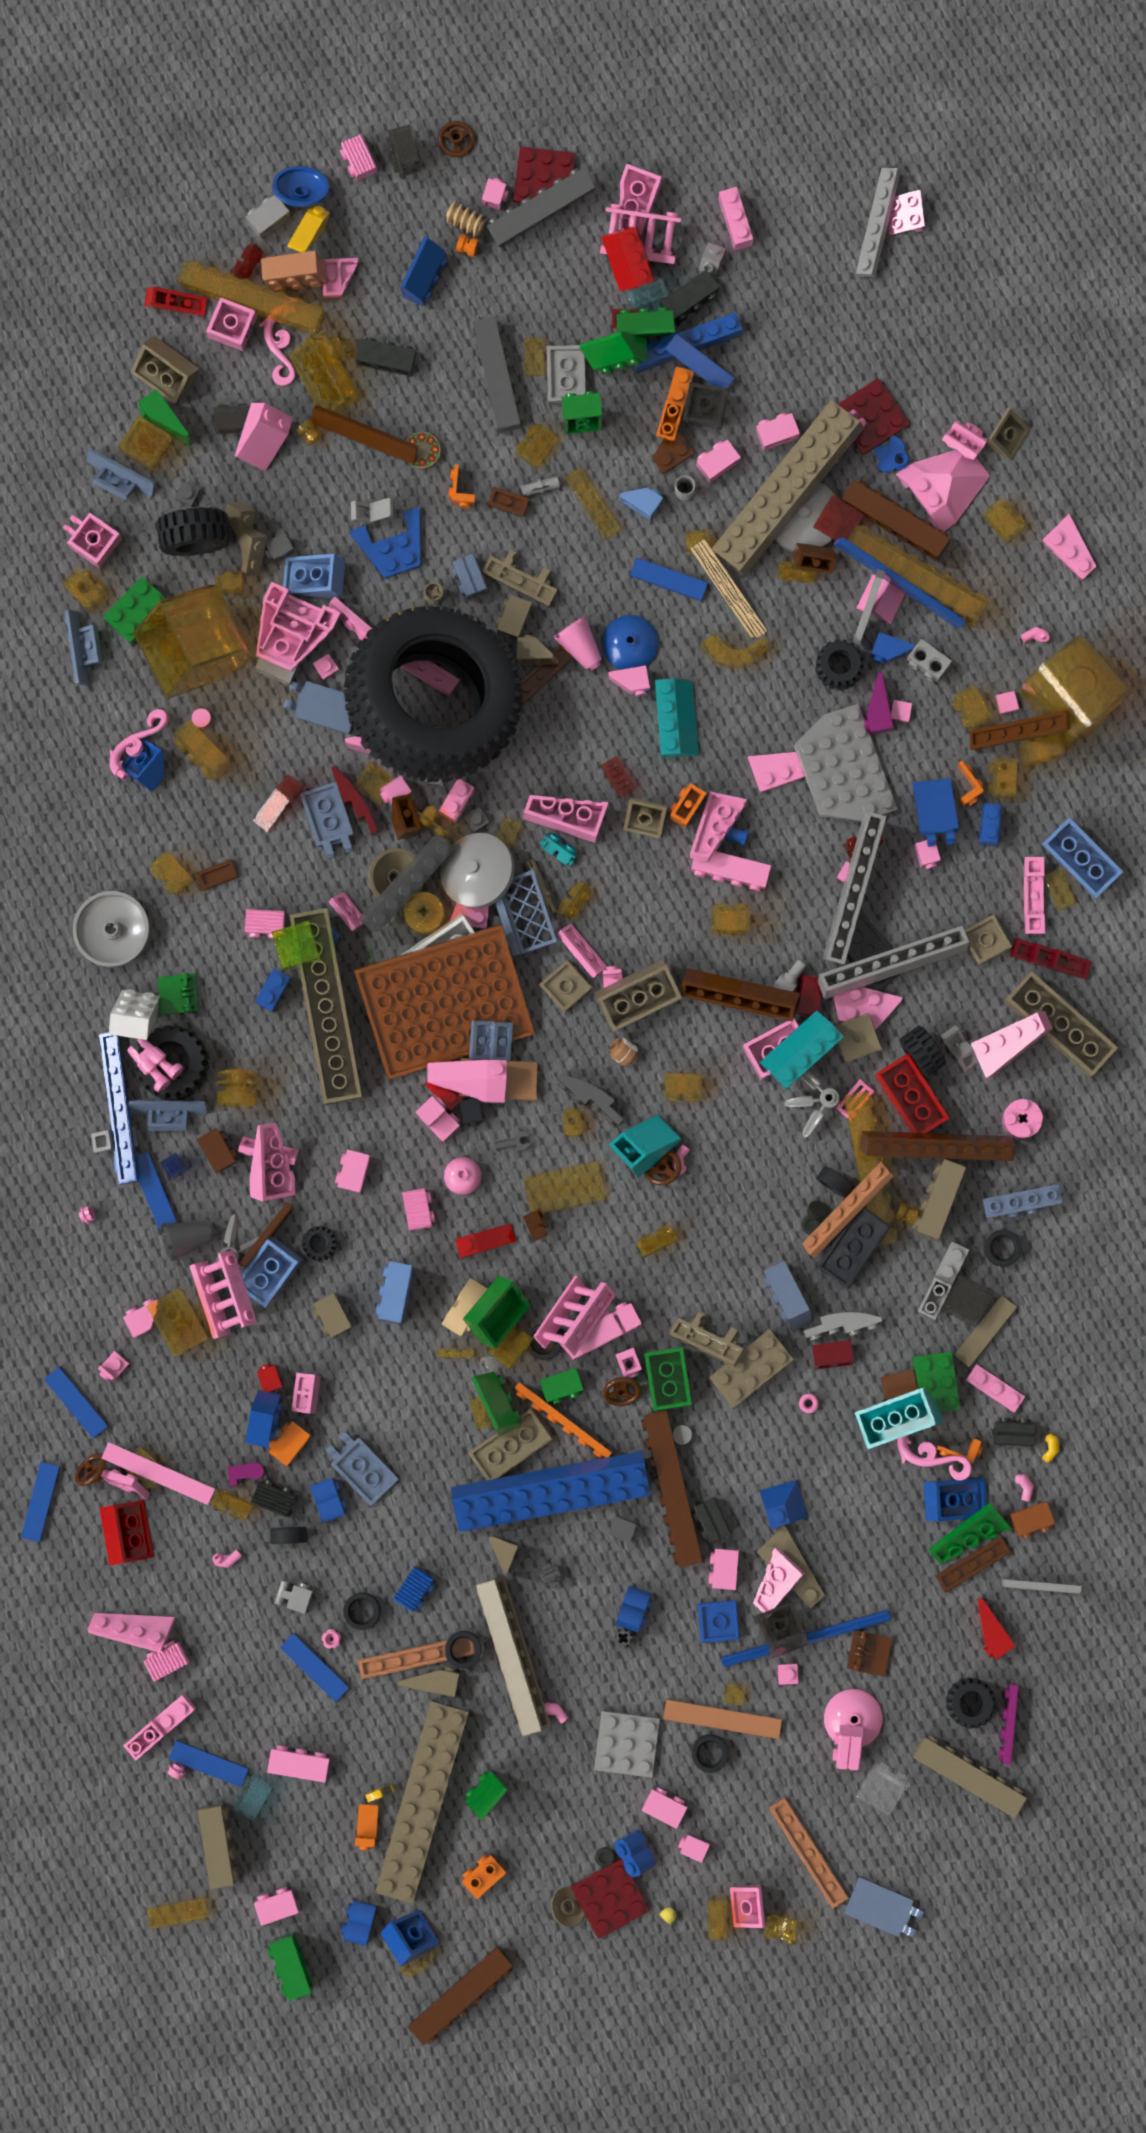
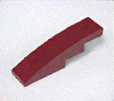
[331,766,379,836]
[1010,938,1092,980]

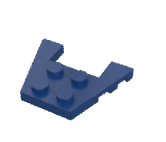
[349,507,421,579]

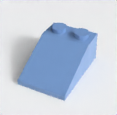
[283,554,346,598]
[242,1237,303,1308]

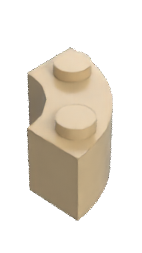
[442,1278,487,1336]

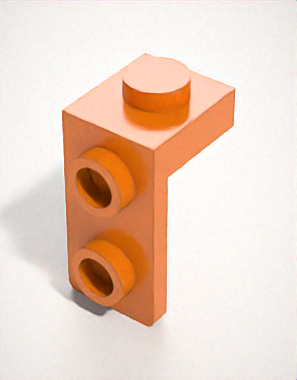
[449,464,475,509]
[957,761,984,807]
[936,1439,983,1464]
[355,1804,378,1850]

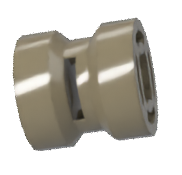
[424,582,444,605]

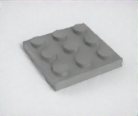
[594,1711,660,1778]

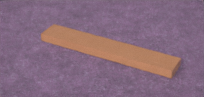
[358,1638,475,1679]
[663,1699,782,1739]
[769,1797,849,1909]

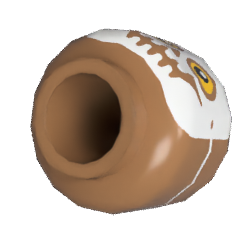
[609,1038,638,1066]

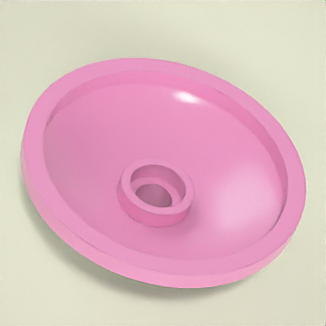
[824,1689,883,1747]

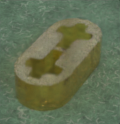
[400,1949,434,1977]

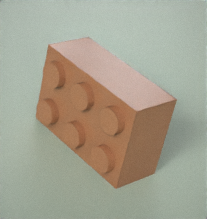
[261,251,328,293]

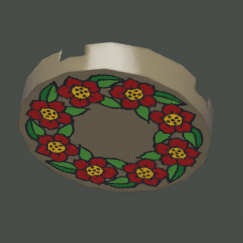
[406,431,441,470]

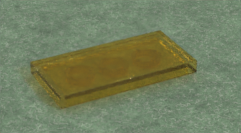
[523,1161,606,1213]

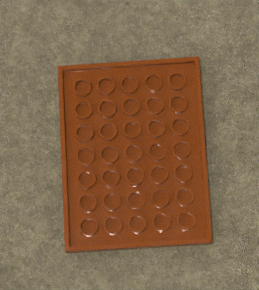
[354,924,535,1080]

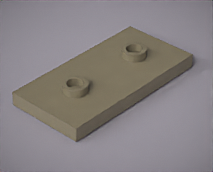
[468,1408,553,1480]

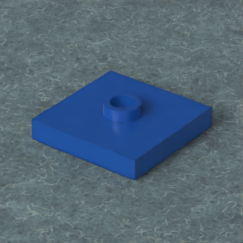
[697,1600,740,1643]

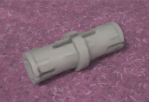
[521,476,560,497]

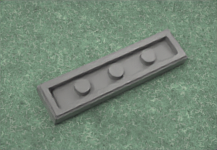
[853,570,885,645]
[1001,1579,1082,1594]

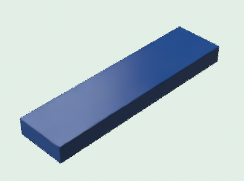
[664,333,734,393]
[630,558,708,601]
[136,1151,177,1230]
[44,1367,108,1439]
[21,1462,60,1542]
[280,1633,349,1702]
[169,1740,249,1787]

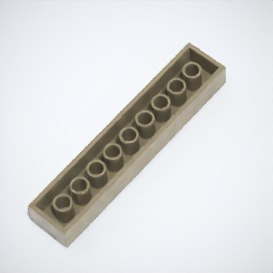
[712,400,864,577]
[289,908,363,1105]
[375,1700,469,1904]

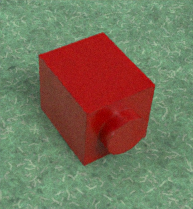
[257,1363,284,1393]

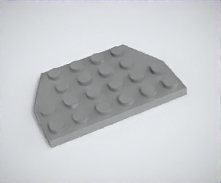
[794,704,898,823]

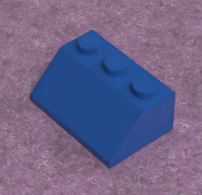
[401,236,448,306]

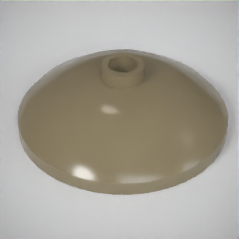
[368,848,423,904]

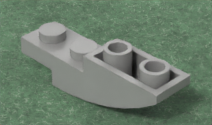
[918,1241,969,1320]
[803,1312,882,1340]

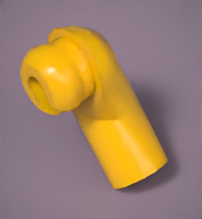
[1042,1434,1060,1464]

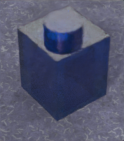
[160,1152,188,1180]

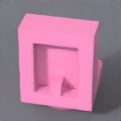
[603,966,622,988]
[98,1351,130,1381]

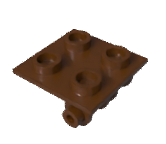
[881,1370,918,1403]
[847,1630,893,1677]

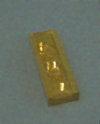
[147,1897,209,1929]

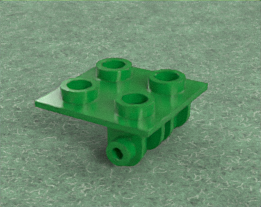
[157,973,199,1015]

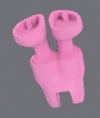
[127,1039,183,1093]

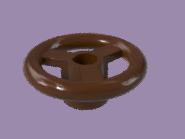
[438,121,475,157]
[645,1150,682,1186]
[603,1377,641,1406]
[75,1453,107,1486]

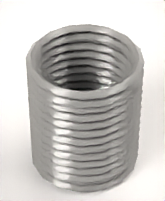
[675,475,696,501]

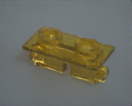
[777,561,816,583]
[557,881,592,921]
[636,1225,678,1258]
[210,1489,252,1520]

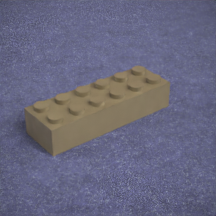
[1004,971,1118,1078]

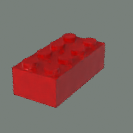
[874,1054,949,1133]

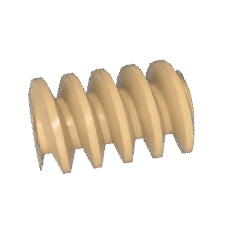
[446,200,488,238]

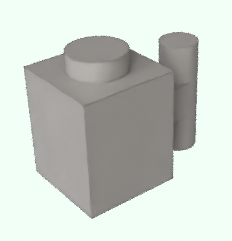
[274,1581,313,1614]

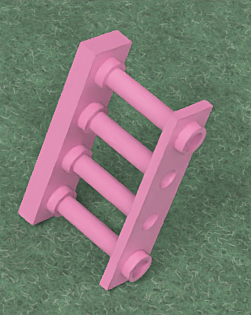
[600,204,681,264]
[190,1250,257,1339]
[533,1276,616,1356]

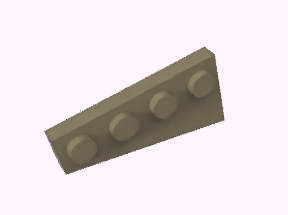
[757,1525,824,1609]

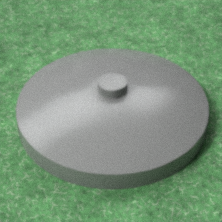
[774,482,841,552]
[440,833,515,909]
[73,891,150,968]

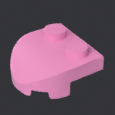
[942,420,987,460]

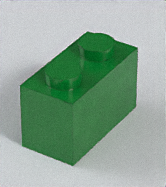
[539,1368,583,1405]

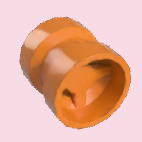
[456,234,479,257]

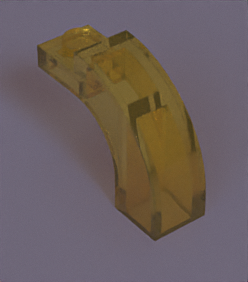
[700,633,769,669]

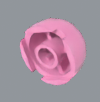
[444,1157,482,1195]

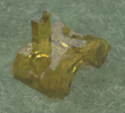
[762,1914,798,1945]

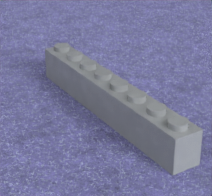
[823,811,886,965]
[818,926,969,999]

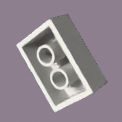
[109,989,160,1040]

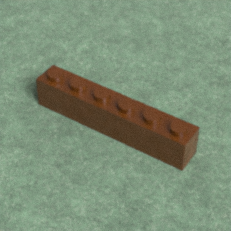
[842,480,950,562]
[681,968,800,1022]
[408,1946,513,2045]

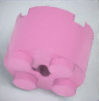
[1002,1099,1043,1139]

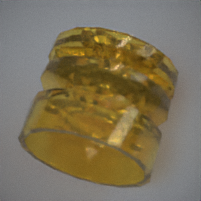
[404,892,445,936]
[217,1069,257,1107]

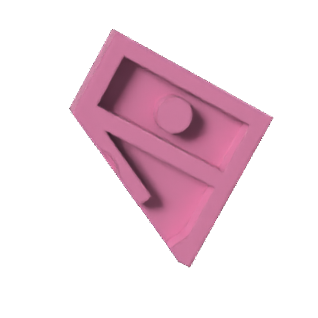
[323,258,359,298]
[101,1469,150,1500]

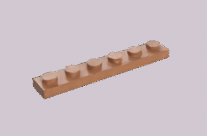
[802,1162,894,1258]

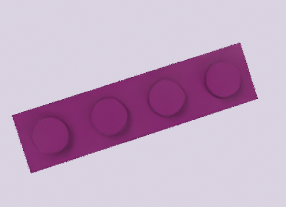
[998,1684,1018,1764]

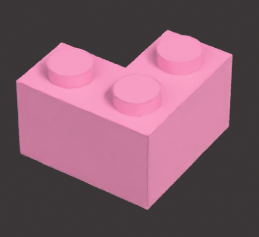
[415,1097,460,1143]

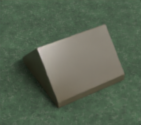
[986,408,1030,460]
[623,797,667,838]
[489,1535,519,1574]

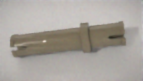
[524,859,557,915]

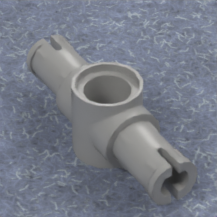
[772,960,806,991]

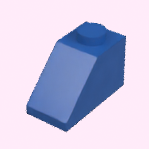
[870,632,915,664]

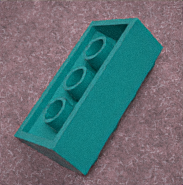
[655,679,699,759]
[760,1011,844,1091]
[855,1387,944,1449]

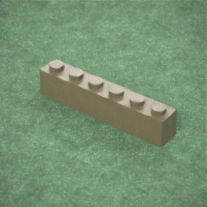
[912,1735,1027,1818]

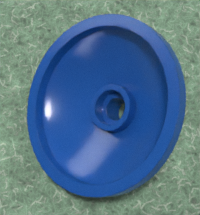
[273,166,329,208]
[602,615,659,670]

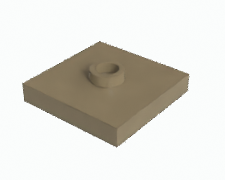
[964,914,1013,966]
[539,960,593,1013]
[834,1013,882,1062]

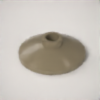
[551,1887,584,1927]

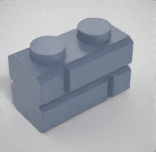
[451,554,488,600]

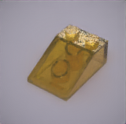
[146,1287,209,1357]

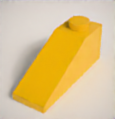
[287,205,330,252]

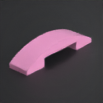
[1024,857,1045,934]

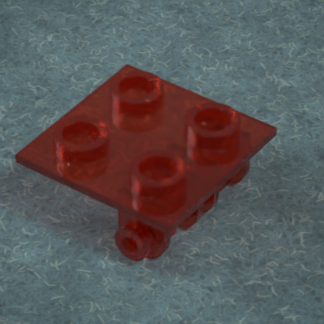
[813,495,865,543]

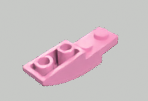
[123,1694,196,1761]

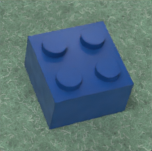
[245,1390,283,1448]

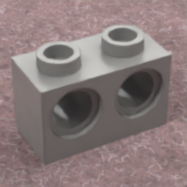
[907,639,952,682]

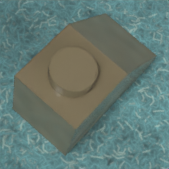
[516,635,558,665]

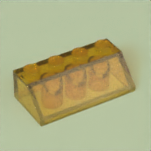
[289,333,360,413]

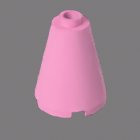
[553,616,602,671]

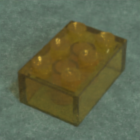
[173,719,232,782]

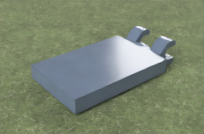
[283,681,352,734]
[300,781,354,859]
[325,1431,399,1506]
[844,1877,924,1938]

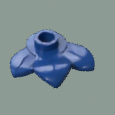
[874,436,909,472]

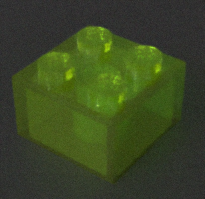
[271,921,321,970]

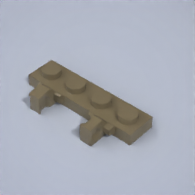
[482,550,558,607]
[669,1312,745,1368]

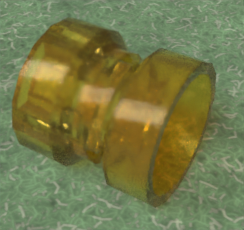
[296,419,323,446]
[895,1202,919,1226]

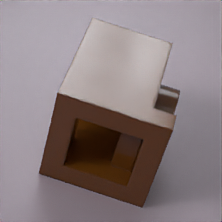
[523,1209,549,1242]

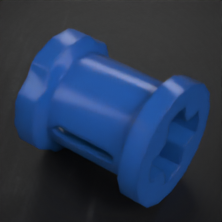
[726,826,749,846]

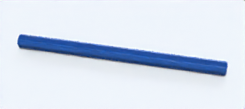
[721,1610,891,1667]

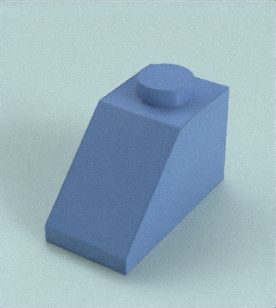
[619,488,663,521]

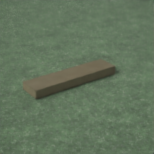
[953,1295,1017,1368]

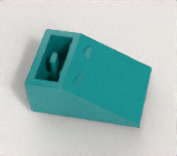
[609,1115,682,1178]

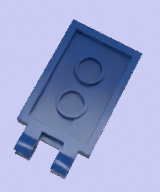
[913,778,959,847]

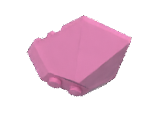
[896,449,990,532]
[256,582,341,671]

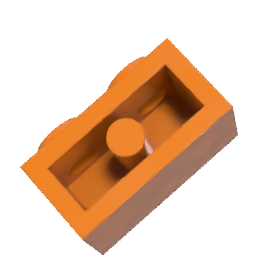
[669,783,706,829]
[461,1854,507,1899]

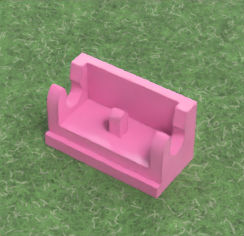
[291,1373,321,1414]

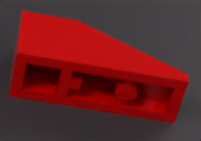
[144,287,207,316]
[455,1224,516,1259]
[977,1597,1015,1660]

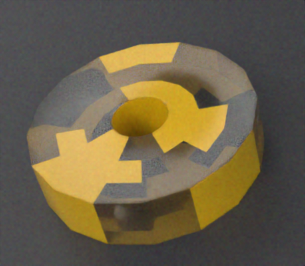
[363,1783,395,1803]

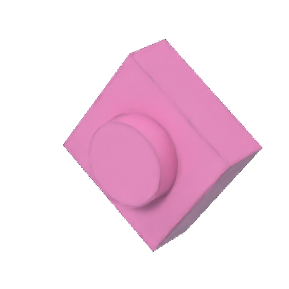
[313,654,339,680]
[778,1664,798,1685]

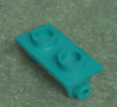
[539,832,579,866]

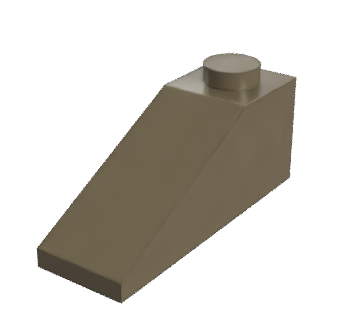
[397,1666,460,1697]

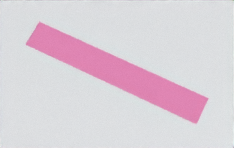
[102,1442,215,1505]

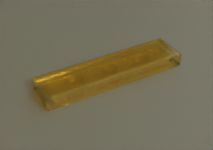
[564,467,621,540]

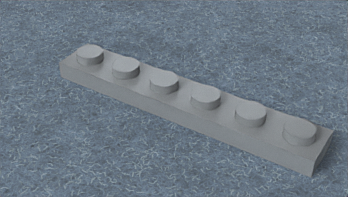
[856,168,901,277]

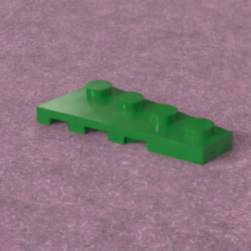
[928,1503,1012,1564]

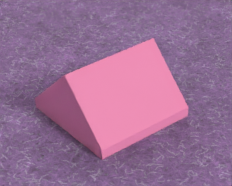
[856,575,905,624]
[730,1884,765,1928]

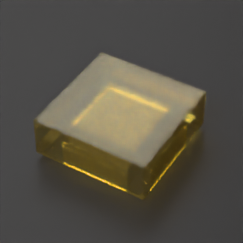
[723,1683,745,1706]

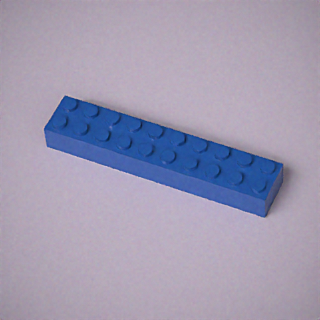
[451,1451,650,1532]

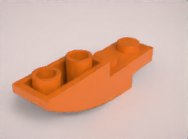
[656,367,694,441]

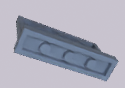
[495,870,558,957]

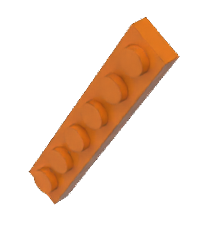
[515,1382,612,1459]

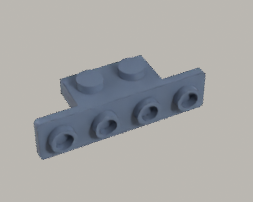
[86,448,155,501]
[65,610,102,686]
[129,1100,207,1131]
[983,1185,1062,1218]

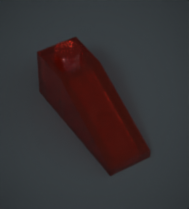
[253,774,304,833]

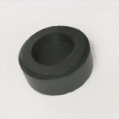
[807,1201,827,1220]
[801,1215,820,1235]
[595,1847,615,1867]

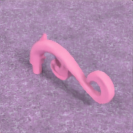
[259,305,296,386]
[110,709,169,781]
[897,1435,972,1481]

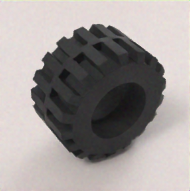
[815,639,864,691]
[899,1025,946,1078]
[945,1678,997,1729]

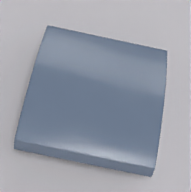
[469,1020,513,1061]

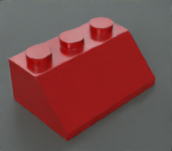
[601,224,655,291]
[100,1500,154,1566]

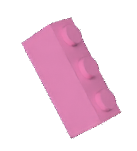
[718,187,753,251]
[267,1745,330,1783]

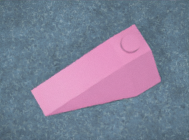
[619,164,664,236]
[427,1060,507,1103]
[250,1123,295,1201]

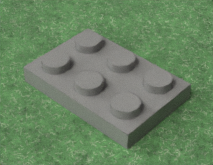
[547,345,586,403]

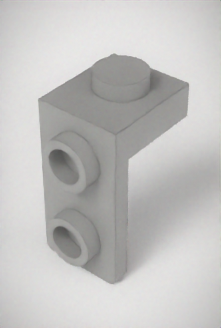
[351,498,393,524]

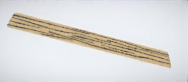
[691,539,767,637]

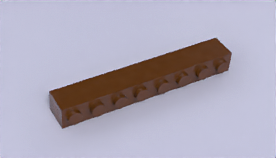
[860,1131,1016,1161]
[641,1410,702,1568]

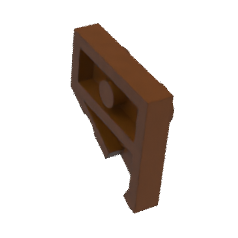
[652,429,694,475]

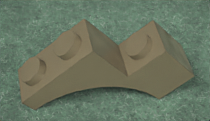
[226,502,267,573]

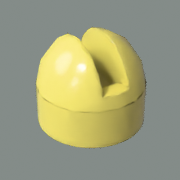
[659,1907,676,1925]

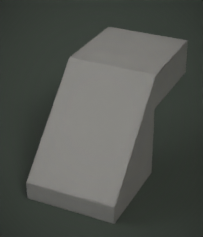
[940,1025,979,1072]
[91,1127,138,1153]

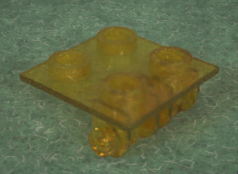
[417,806,451,841]
[487,1325,533,1370]

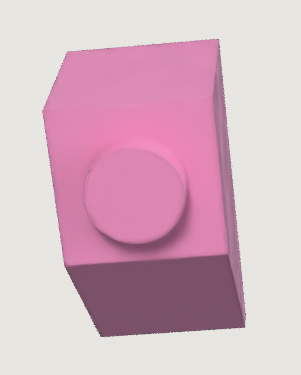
[608,666,650,696]

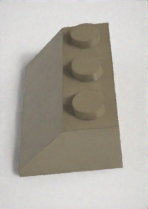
[131,336,199,405]

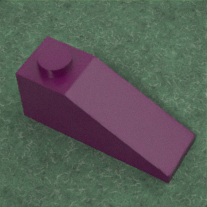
[863,672,893,735]

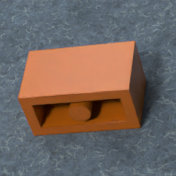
[269,1421,312,1466]

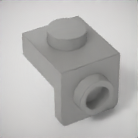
[699,242,726,276]

